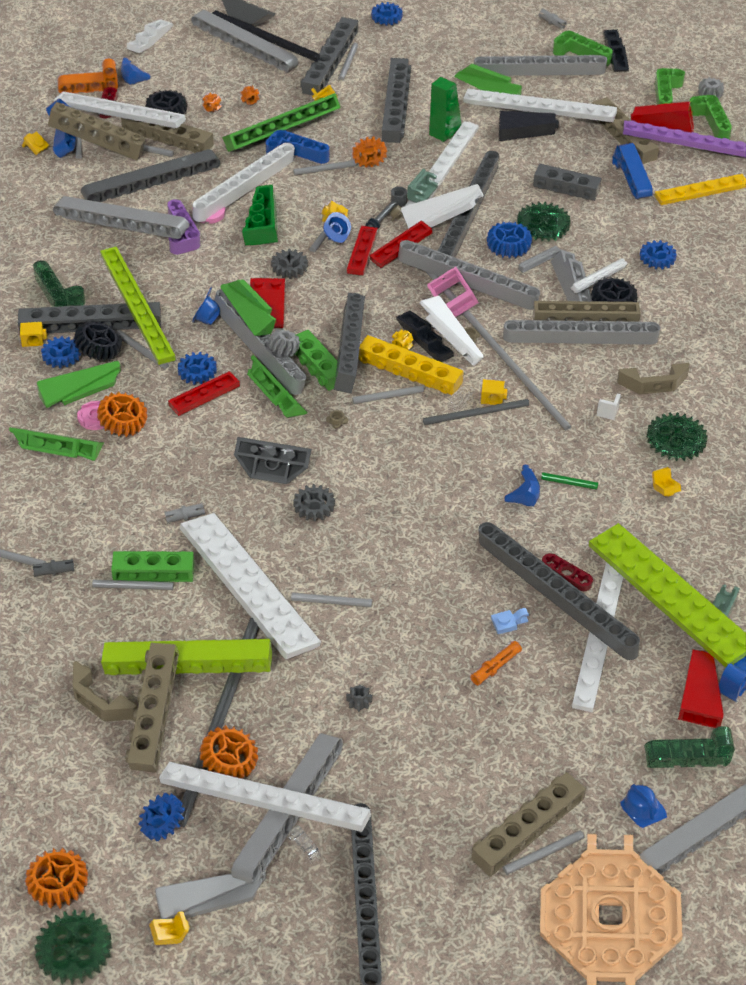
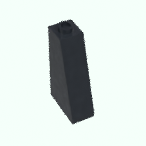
[499,111,559,141]

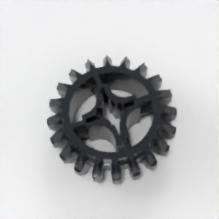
[145,89,188,114]
[591,276,638,302]
[74,321,122,362]

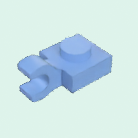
[491,608,529,634]

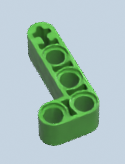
[553,31,612,66]
[655,68,685,104]
[689,95,732,140]

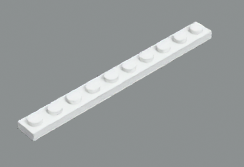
[463,89,617,122]
[54,91,186,128]
[405,121,479,206]
[572,562,623,712]
[159,762,371,832]

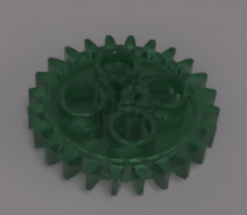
[517,201,571,242]
[646,412,708,461]
[34,910,112,985]

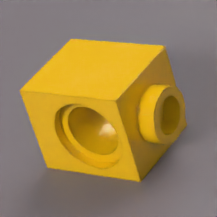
[20,322,47,347]
[480,379,508,405]

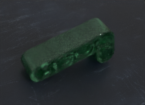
[33,260,86,307]
[644,726,735,768]

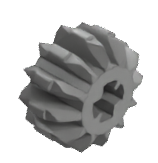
[698,77,724,99]
[269,329,300,357]

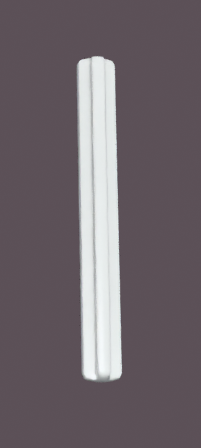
[571,258,627,293]

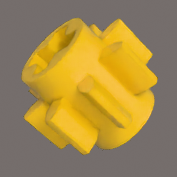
[392,329,414,350]

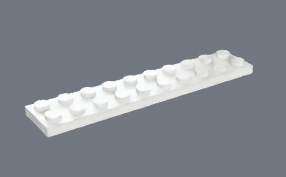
[180,513,321,660]

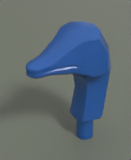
[121,58,151,85]
[504,464,540,506]

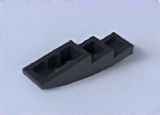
[603,29,629,72]
[396,310,454,362]

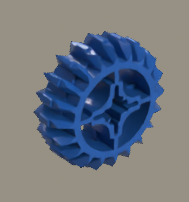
[487,221,532,259]

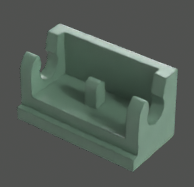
[407,169,438,203]
[713,584,740,618]

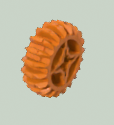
[97,391,147,437]
[200,725,258,779]
[25,848,88,909]

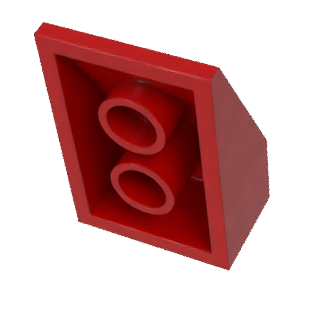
[250,278,286,328]

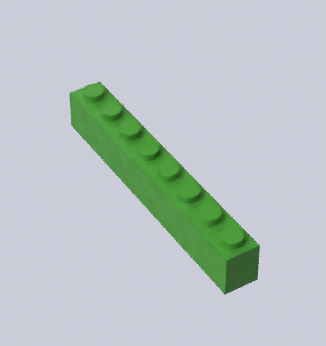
[222,93,341,152]

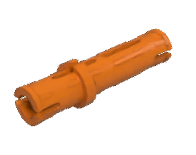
[470,641,522,686]

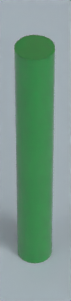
[541,472,599,490]

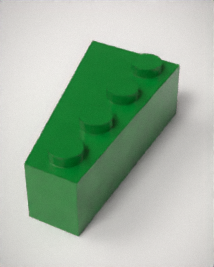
[429,77,462,142]
[242,184,278,246]

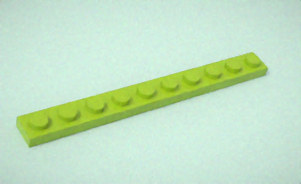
[100,246,176,365]

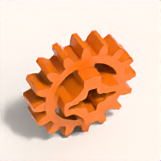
[352,136,387,167]

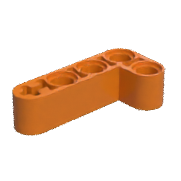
[58,58,118,94]

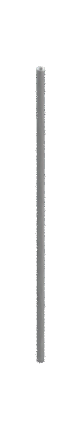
[425,271,571,431]

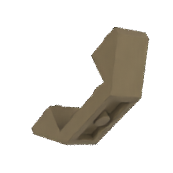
[617,363,690,394]
[73,661,137,721]

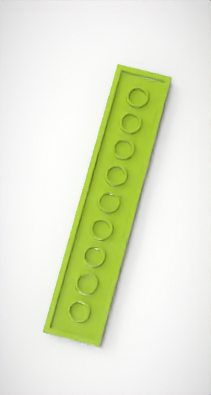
[589,523,746,668]

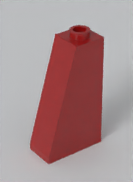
[631,101,694,133]
[678,649,724,730]

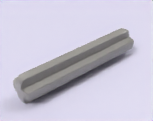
[518,246,560,273]

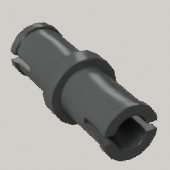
[33,559,74,577]

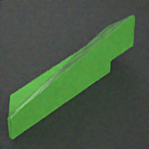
[454,63,522,95]
[220,279,276,336]
[247,355,308,418]
[37,361,121,408]
[9,427,104,461]

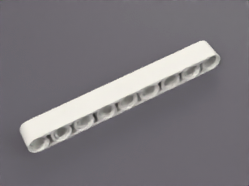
[192,143,294,222]

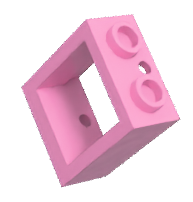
[427,267,479,317]

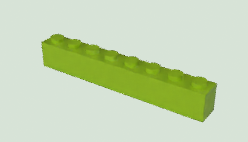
[101,639,272,675]

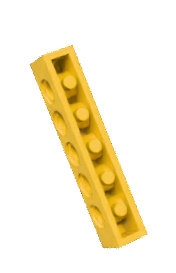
[358,335,464,396]

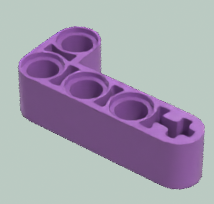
[167,199,201,255]

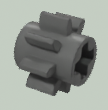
[346,684,373,712]

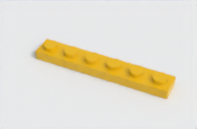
[654,174,746,205]

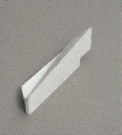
[401,184,483,228]
[420,296,484,366]

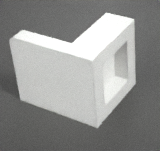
[597,393,621,420]

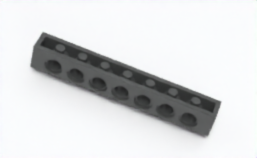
[300,17,358,95]
[382,58,411,143]
[334,292,365,394]
[18,302,161,334]

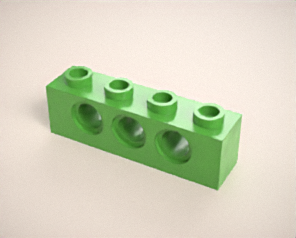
[294,329,337,391]
[111,551,194,582]

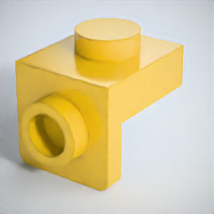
[311,84,338,101]
[22,131,49,155]
[321,201,348,222]
[652,467,681,496]
[149,911,189,945]

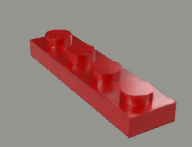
[369,220,433,268]
[347,226,377,276]
[168,371,240,416]

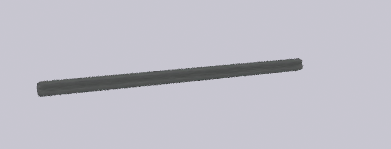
[178,618,259,827]

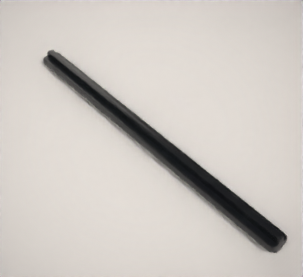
[212,10,321,62]

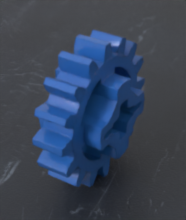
[371,2,403,26]
[639,240,677,270]
[41,336,81,369]
[178,352,217,385]
[138,793,185,841]

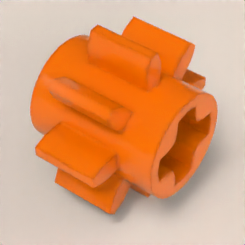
[240,85,260,105]
[202,92,222,112]

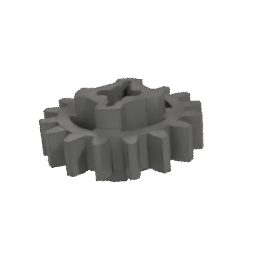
[271,249,308,279]
[293,484,335,521]

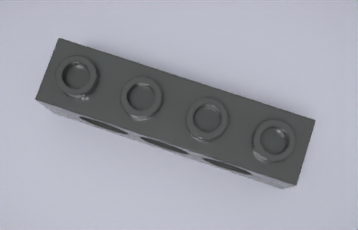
[533,164,602,201]

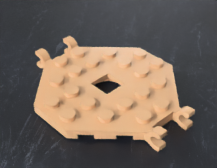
[540,834,682,985]

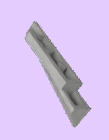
[551,250,592,302]
[155,871,266,919]

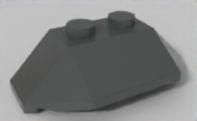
[222,0,276,25]
[234,437,312,484]

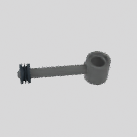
[365,186,407,230]

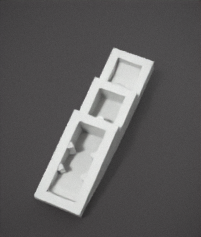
[127,19,173,53]

